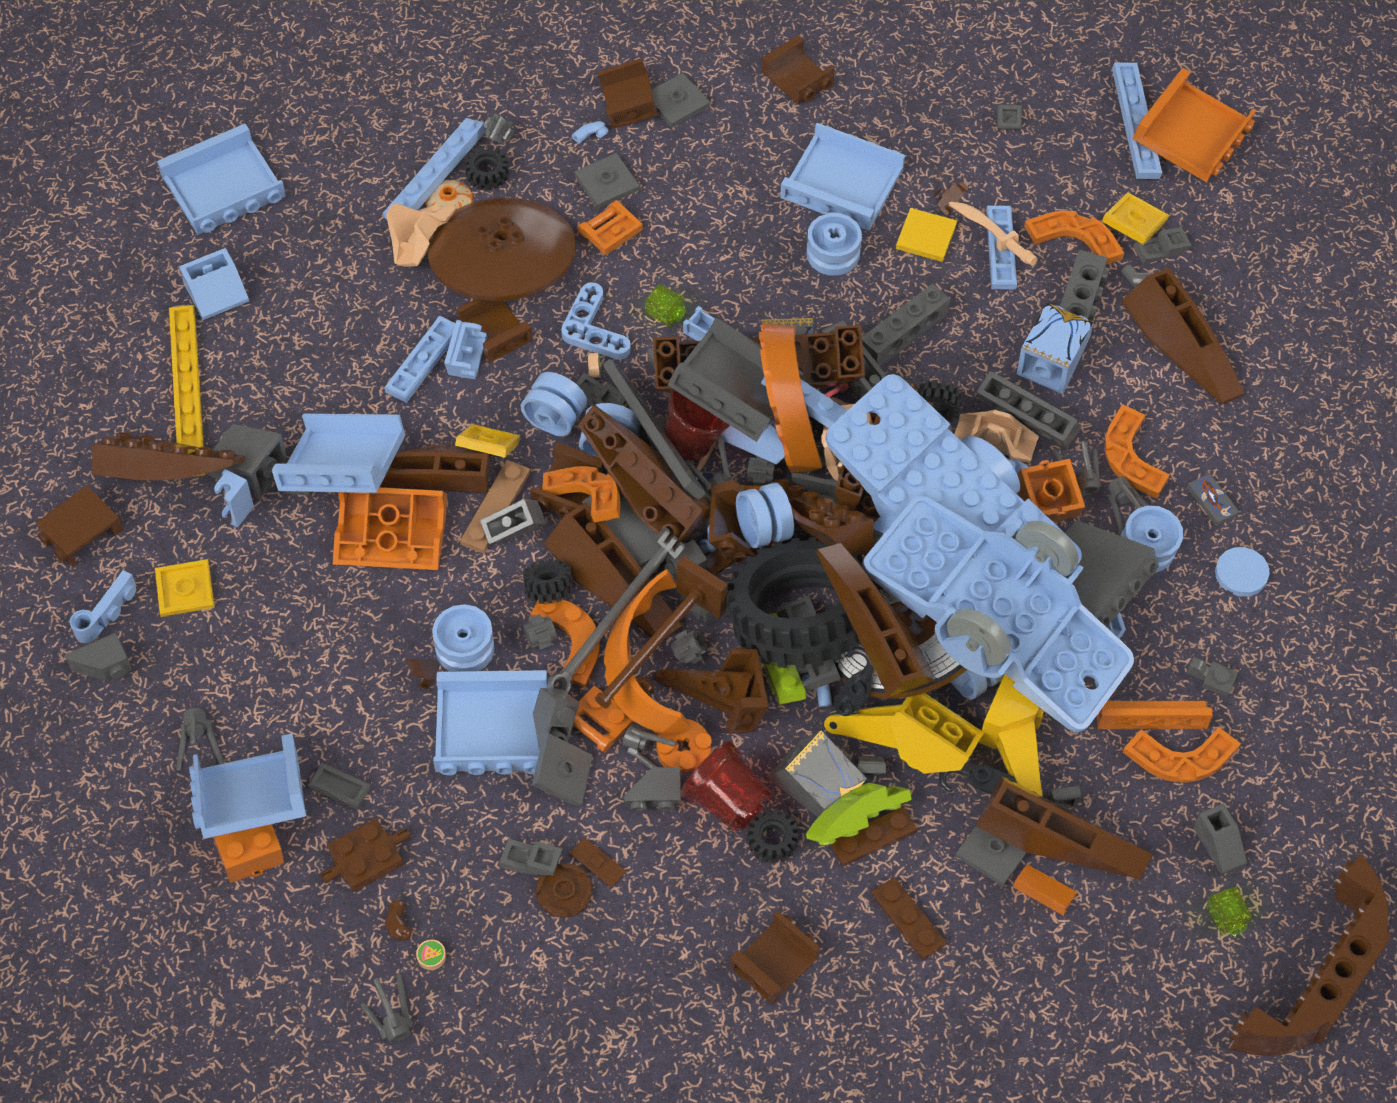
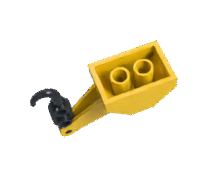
[824,647,984,774]
[939,674,1045,796]

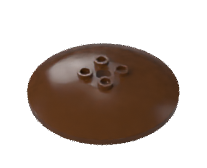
[427,197,576,301]

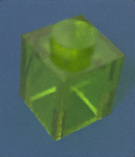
[645,284,685,327]
[1206,887,1252,936]

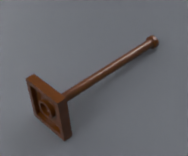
[595,556,728,709]

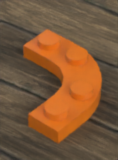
[1024,211,1124,265]
[1104,404,1170,499]
[542,466,620,523]
[531,599,600,688]
[1123,727,1241,783]

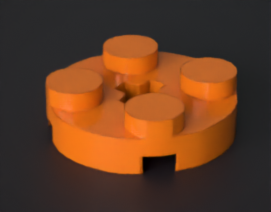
[656,719,711,773]

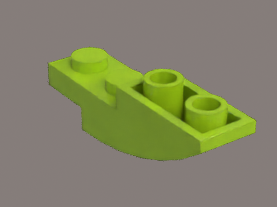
[763,613,806,705]
[806,783,911,845]

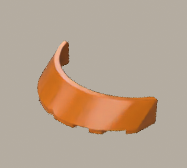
[759,323,822,474]
[604,569,690,735]

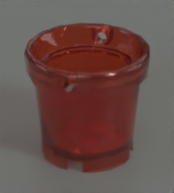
[664,389,730,461]
[681,741,774,834]

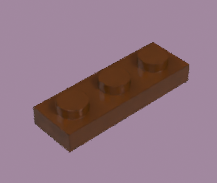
[830,806,917,867]
[871,877,946,961]

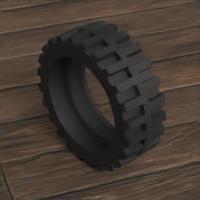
[727,537,874,669]

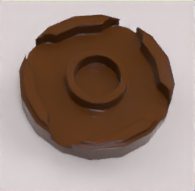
[536,863,593,918]

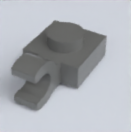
[1186,657,1238,697]

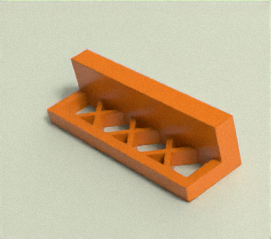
[1097,701,1213,729]

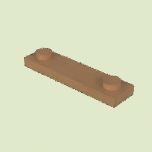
[460,460,531,554]

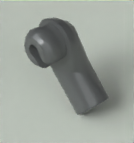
[1121,264,1152,288]

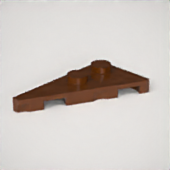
[655,669,754,715]

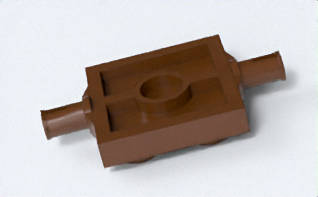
[320,818,411,892]

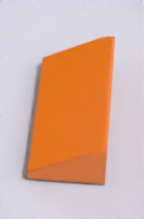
[1013,864,1077,915]

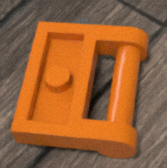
[577,200,643,255]
[573,686,635,753]

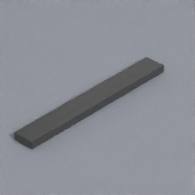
[603,359,706,499]

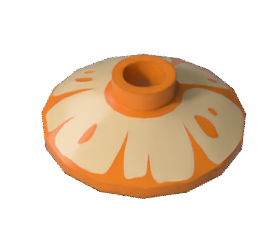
[425,180,472,210]

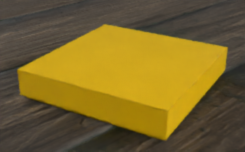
[1102,192,1169,245]
[896,208,957,262]
[455,424,520,457]
[155,559,215,617]

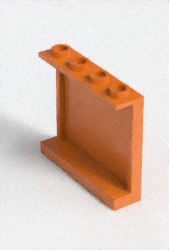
[1133,68,1256,182]

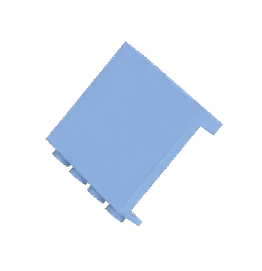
[780,123,905,231]
[157,124,286,235]
[272,414,405,493]
[434,670,547,775]
[189,734,306,839]

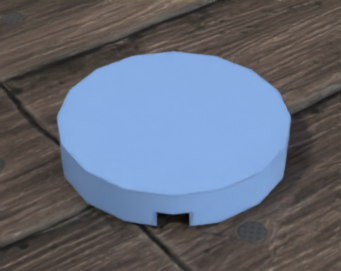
[1215,547,1270,596]

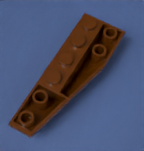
[1121,267,1244,405]
[578,405,711,548]
[92,432,245,480]
[380,444,492,493]
[774,479,874,556]
[544,502,682,640]
[816,543,936,697]
[975,776,1153,879]

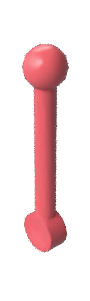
[824,383,849,397]

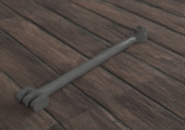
[547,527,685,693]

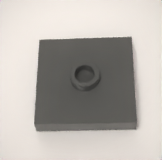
[652,73,710,128]
[574,153,640,209]
[532,733,593,806]
[956,826,1027,887]

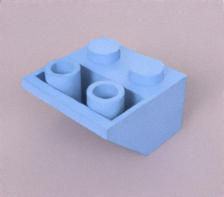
[179,248,249,320]

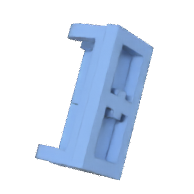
[444,320,488,379]
[215,469,254,528]

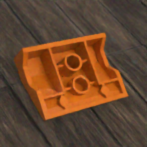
[333,488,447,570]

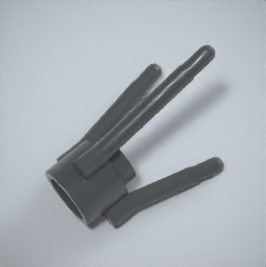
[686,435,732,493]
[1053,441,1101,496]
[1108,477,1149,536]
[176,708,224,771]
[623,725,681,769]
[361,974,413,1044]

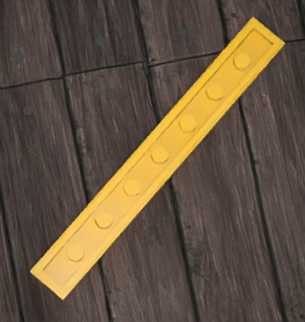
[169,305,205,476]

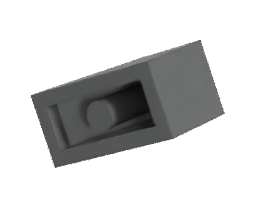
[480,499,546,545]
[65,633,132,681]

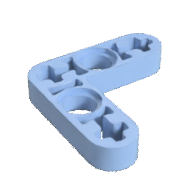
[561,283,631,359]

